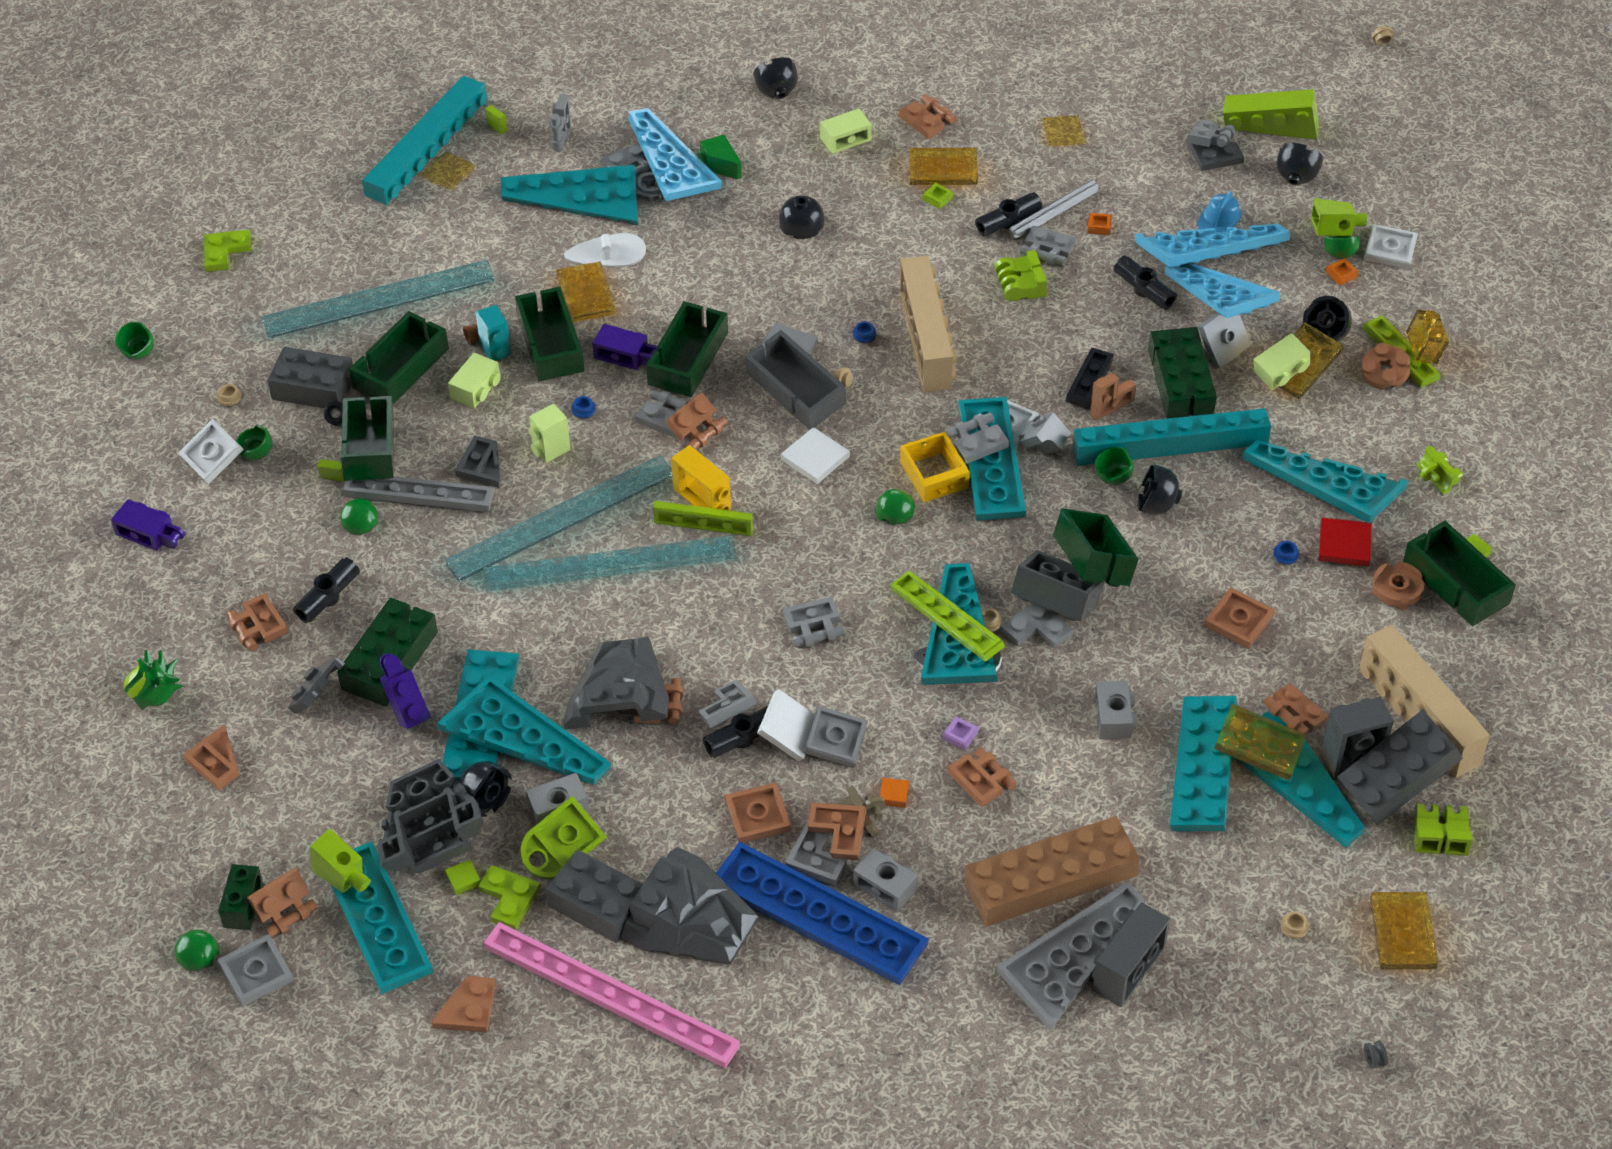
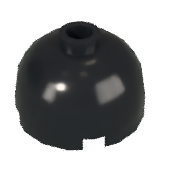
[753,57,798,99]
[1276,143,1324,185]
[779,195,824,239]
[1303,296,1352,344]
[1137,464,1182,515]
[460,761,512,817]

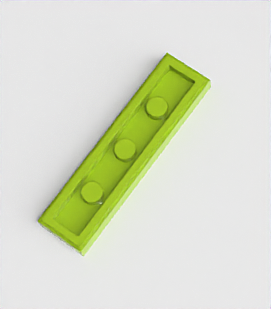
[1362,315,1441,388]
[653,501,753,536]

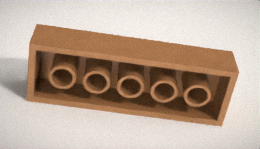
[964,816,1140,927]

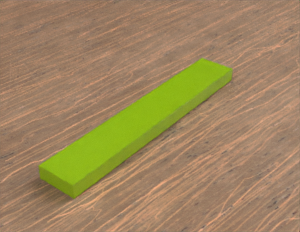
[890,570,1005,662]

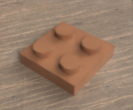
[1204,587,1275,649]
[725,782,791,843]

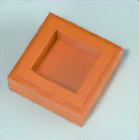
[1087,213,1112,235]
[1325,258,1359,286]
[880,778,909,808]

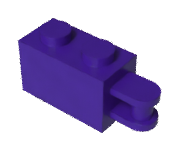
[592,324,657,370]
[111,499,185,551]
[380,653,431,729]

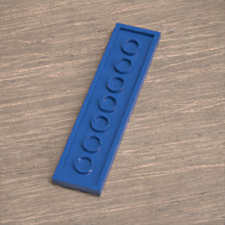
[716,841,929,985]

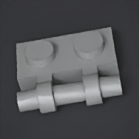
[549,94,572,152]
[1187,120,1235,147]
[601,143,652,176]
[1020,225,1076,266]
[635,390,689,438]
[946,413,1009,464]
[783,597,845,647]

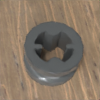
[1364,1040,1388,1069]

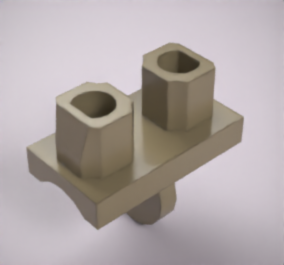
[838,786,886,838]

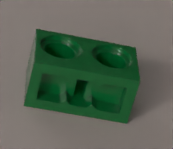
[218,864,264,930]

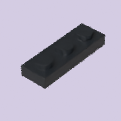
[1066,347,1114,409]

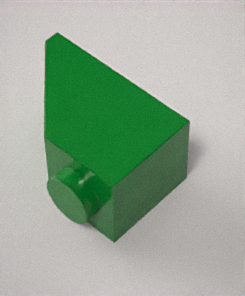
[697,134,742,179]

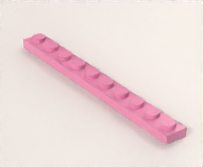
[484,922,740,1069]

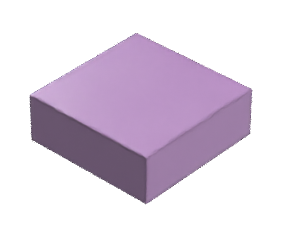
[942,716,979,750]

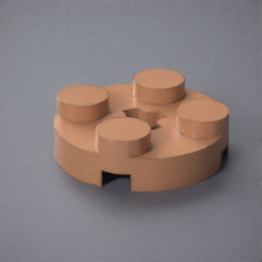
[1362,343,1410,389]
[1372,562,1425,610]

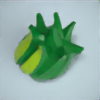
[124,650,183,710]

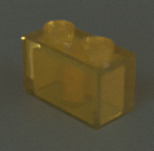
[1406,309,1449,365]

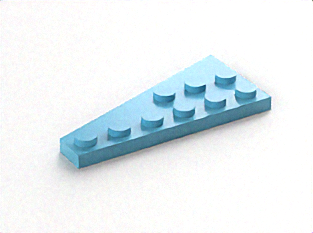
[628,108,722,201]
[1135,224,1290,268]
[1165,263,1280,319]

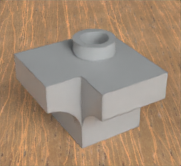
[1018,412,1071,454]

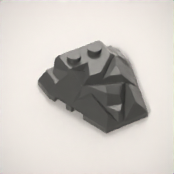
[564,637,669,729]
[377,759,483,873]
[621,847,759,964]

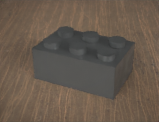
[267,347,353,411]
[1011,550,1105,622]
[1320,697,1394,781]
[546,849,643,943]
[1091,902,1170,1007]

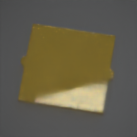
[1043,115,1084,147]
[422,151,475,190]

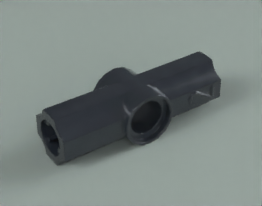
[975,192,1042,237]
[1114,255,1177,310]
[293,557,360,624]
[703,706,768,758]

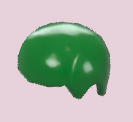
[1324,235,1360,259]
[115,322,154,360]
[236,424,273,461]
[1095,447,1134,486]
[875,489,915,525]
[340,498,378,535]
[174,930,220,971]

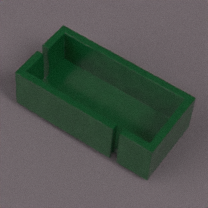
[515,287,585,382]
[646,301,728,398]
[349,311,449,404]
[1148,327,1217,419]
[341,396,394,481]
[1053,508,1139,587]
[1403,520,1516,627]
[337,597,438,707]

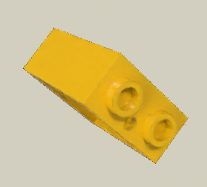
[900,432,970,503]
[671,445,731,511]

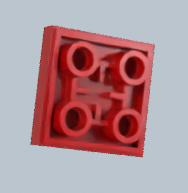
[1318,517,1372,567]

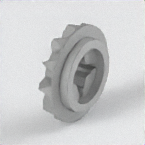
[636,172,662,201]

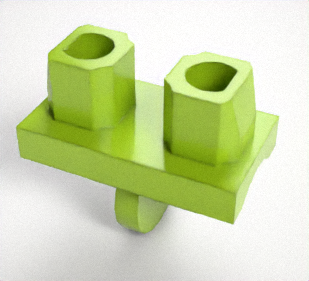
[1417,446,1463,494]

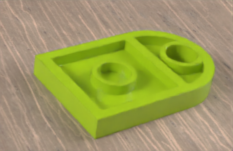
[520,796,607,879]

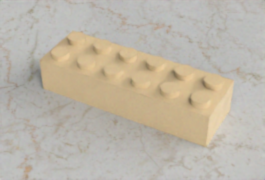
[900,256,957,392]
[1359,625,1490,779]

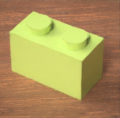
[820,108,872,154]
[1254,333,1310,390]
[448,352,501,409]
[529,404,571,463]

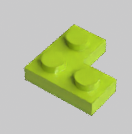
[204,229,251,272]
[479,865,541,930]

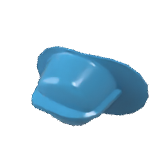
[1198,191,1242,232]

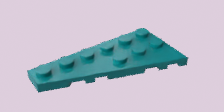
[501,165,638,225]
[1242,440,1409,523]
[921,563,999,685]
[436,675,611,785]
[1232,710,1365,848]

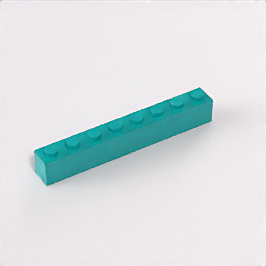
[362,75,487,205]
[1072,408,1271,466]

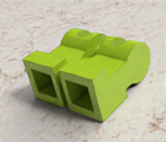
[995,250,1047,301]
[1414,803,1473,856]

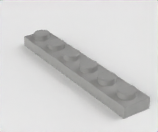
[343,476,494,512]

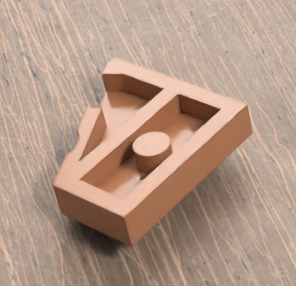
[432,976,496,1032]

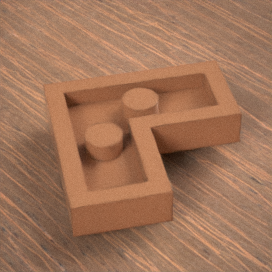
[1090,373,1136,420]
[808,802,866,860]

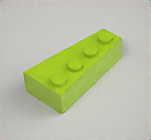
[1223,89,1319,140]

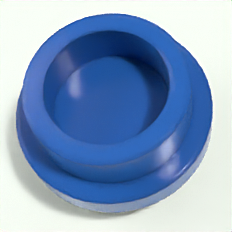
[853,321,876,343]
[571,396,596,419]
[1273,541,1299,565]

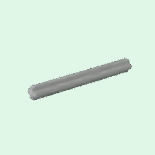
[1009,180,1099,239]

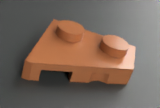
[183,725,240,791]

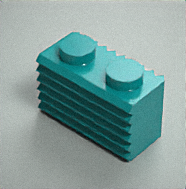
[475,305,511,361]

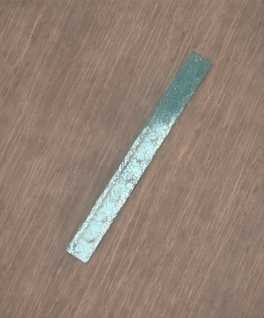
[261,259,495,339]
[446,455,672,582]
[483,535,737,592]

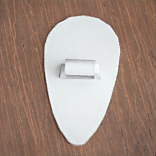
[564,233,646,267]

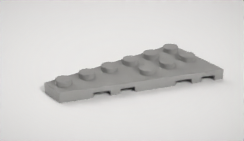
[997,882,1146,1031]

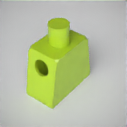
[1311,198,1367,236]
[310,828,371,892]

